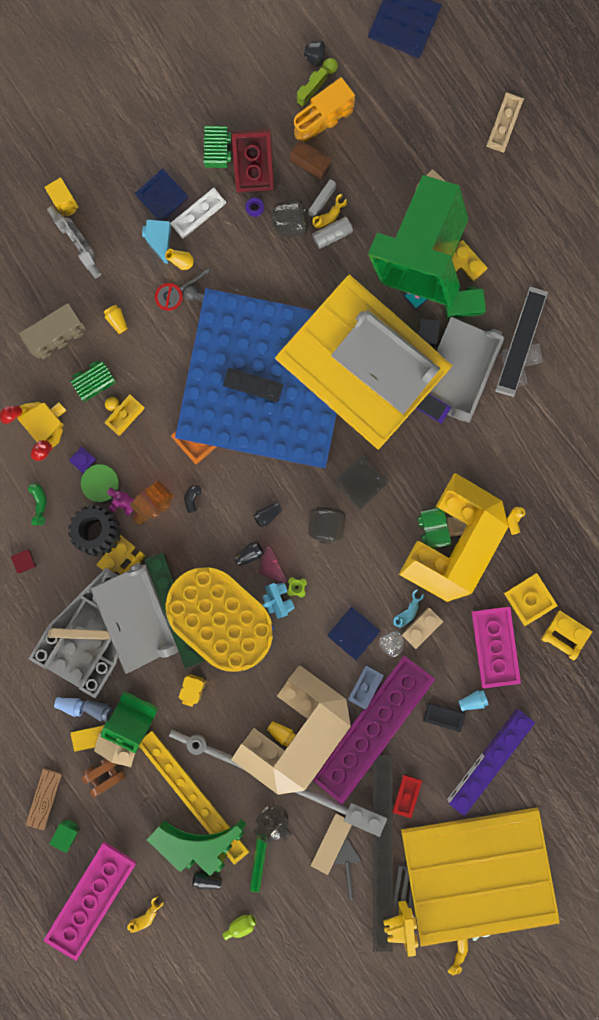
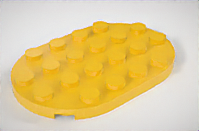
[165,568,273,672]

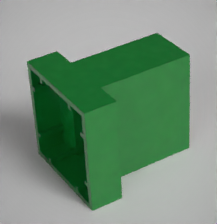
[368,175,468,307]

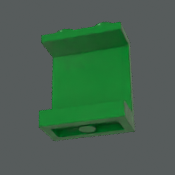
[100,691,158,754]

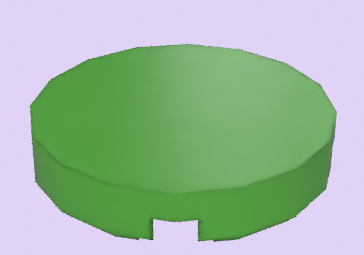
[81,464,120,503]

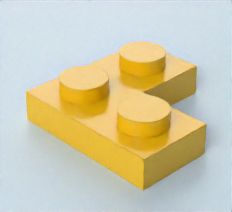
[452,240,488,282]

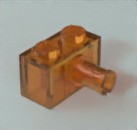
[130,480,175,525]

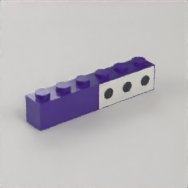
[447,708,535,816]

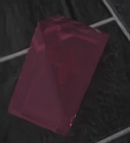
[258,546,287,583]

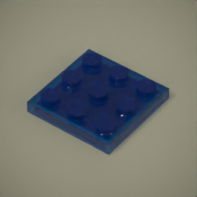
[368,0,442,59]

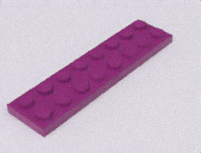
[313,656,436,804]

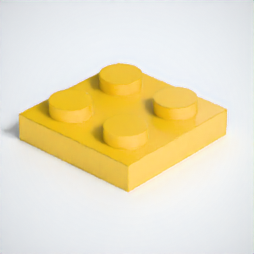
[503,573,557,626]

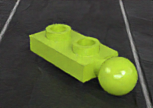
[297,58,338,107]

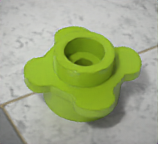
[287,577,307,598]

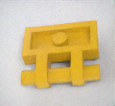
[96,535,146,574]

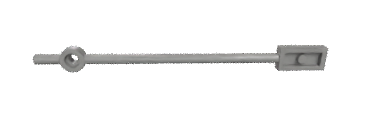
[169,729,387,837]

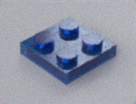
[134,168,188,221]
[327,606,381,660]

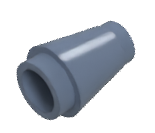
[82,700,113,722]

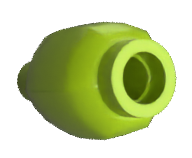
[222,914,257,940]

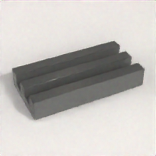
[392,865,413,908]

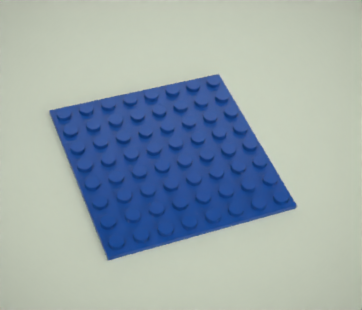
[175,288,337,468]

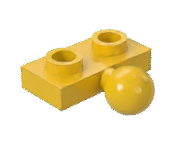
[104,395,145,436]

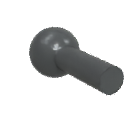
[184,286,204,302]

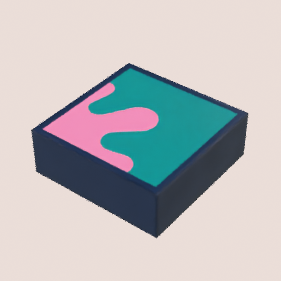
[403,293,428,311]

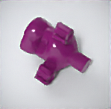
[106,487,139,516]

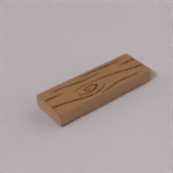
[26,768,62,831]

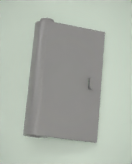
[331,310,440,414]
[429,317,505,423]
[91,563,178,674]

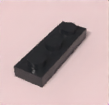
[223,367,284,403]

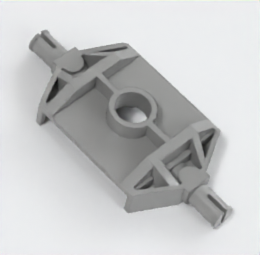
[47,206,101,279]

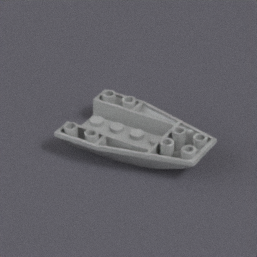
[29,568,119,698]

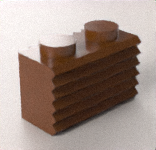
[290,139,331,180]

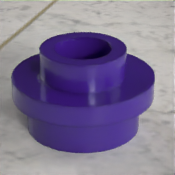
[245,198,264,217]

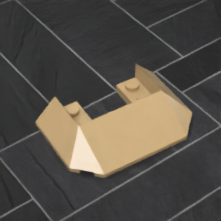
[231,665,351,795]

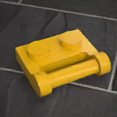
[541,611,593,660]

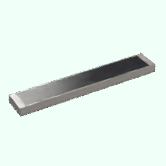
[496,287,548,397]

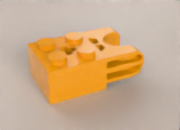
[294,77,355,143]

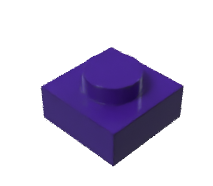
[69,446,96,474]

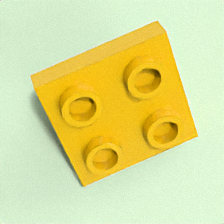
[383,901,418,957]

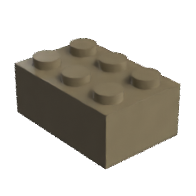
[19,303,87,359]

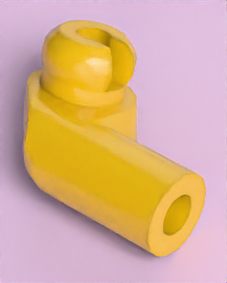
[507,507,525,535]

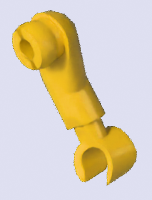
[312,194,348,228]
[127,896,164,933]
[448,939,468,975]

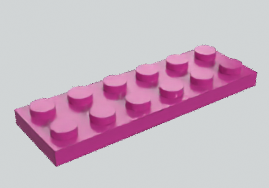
[43,841,137,961]

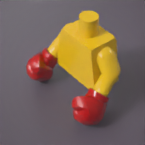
[0,402,67,461]

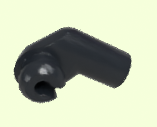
[184,485,202,513]

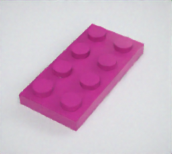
[471,607,521,689]

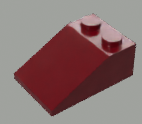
[232,129,274,192]

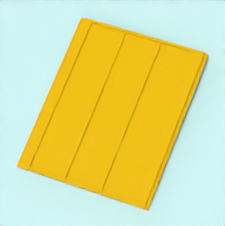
[275,274,453,450]
[401,807,560,946]

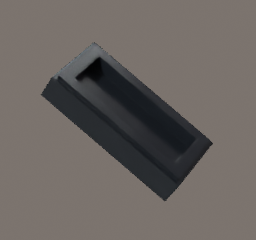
[423,702,466,732]

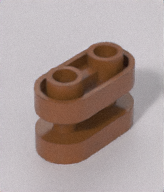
[81,758,126,798]

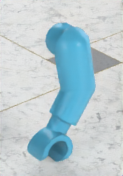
[393,590,424,628]

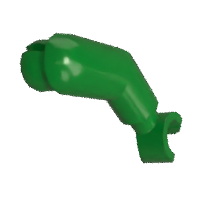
[28,483,47,526]

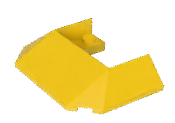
[399,473,509,602]

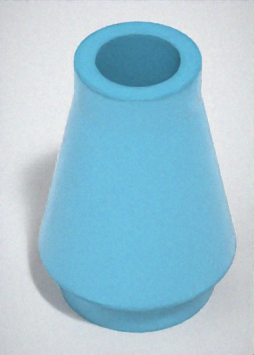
[459,690,489,711]

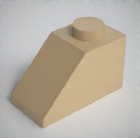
[94,732,135,767]

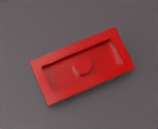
[392,774,422,818]

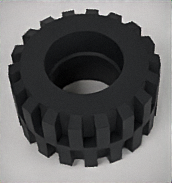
[68,505,122,557]

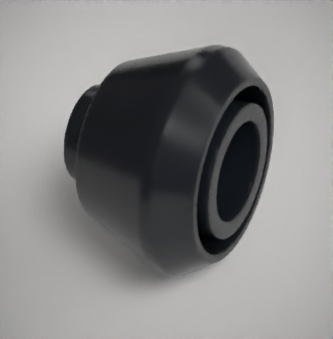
[304,40,325,67]

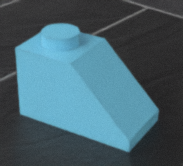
[142,220,171,264]

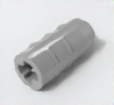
[312,217,353,249]

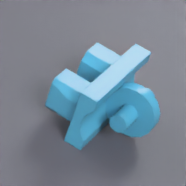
[262,583,294,619]

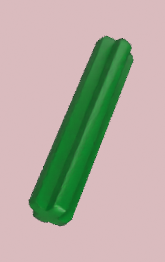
[250,834,268,892]

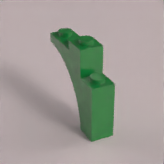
[147,819,247,875]

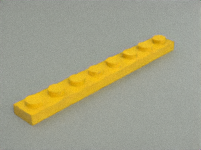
[139,730,249,865]

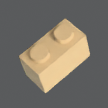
[401,607,443,649]

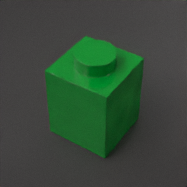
[49,820,80,853]

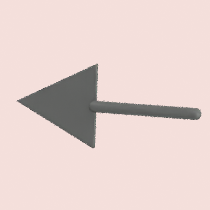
[333,838,361,900]

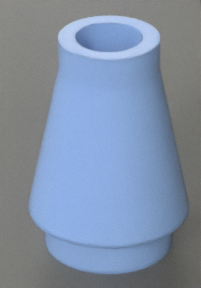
[54,697,84,717]

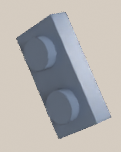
[348,666,384,709]

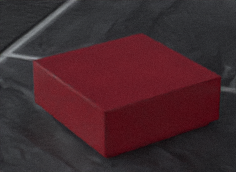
[10,549,36,574]

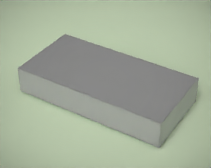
[309,179,336,218]

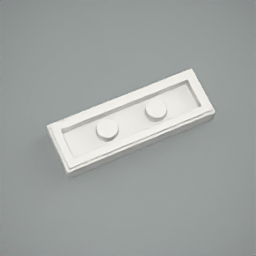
[170,188,226,239]

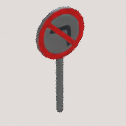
[155,268,211,311]

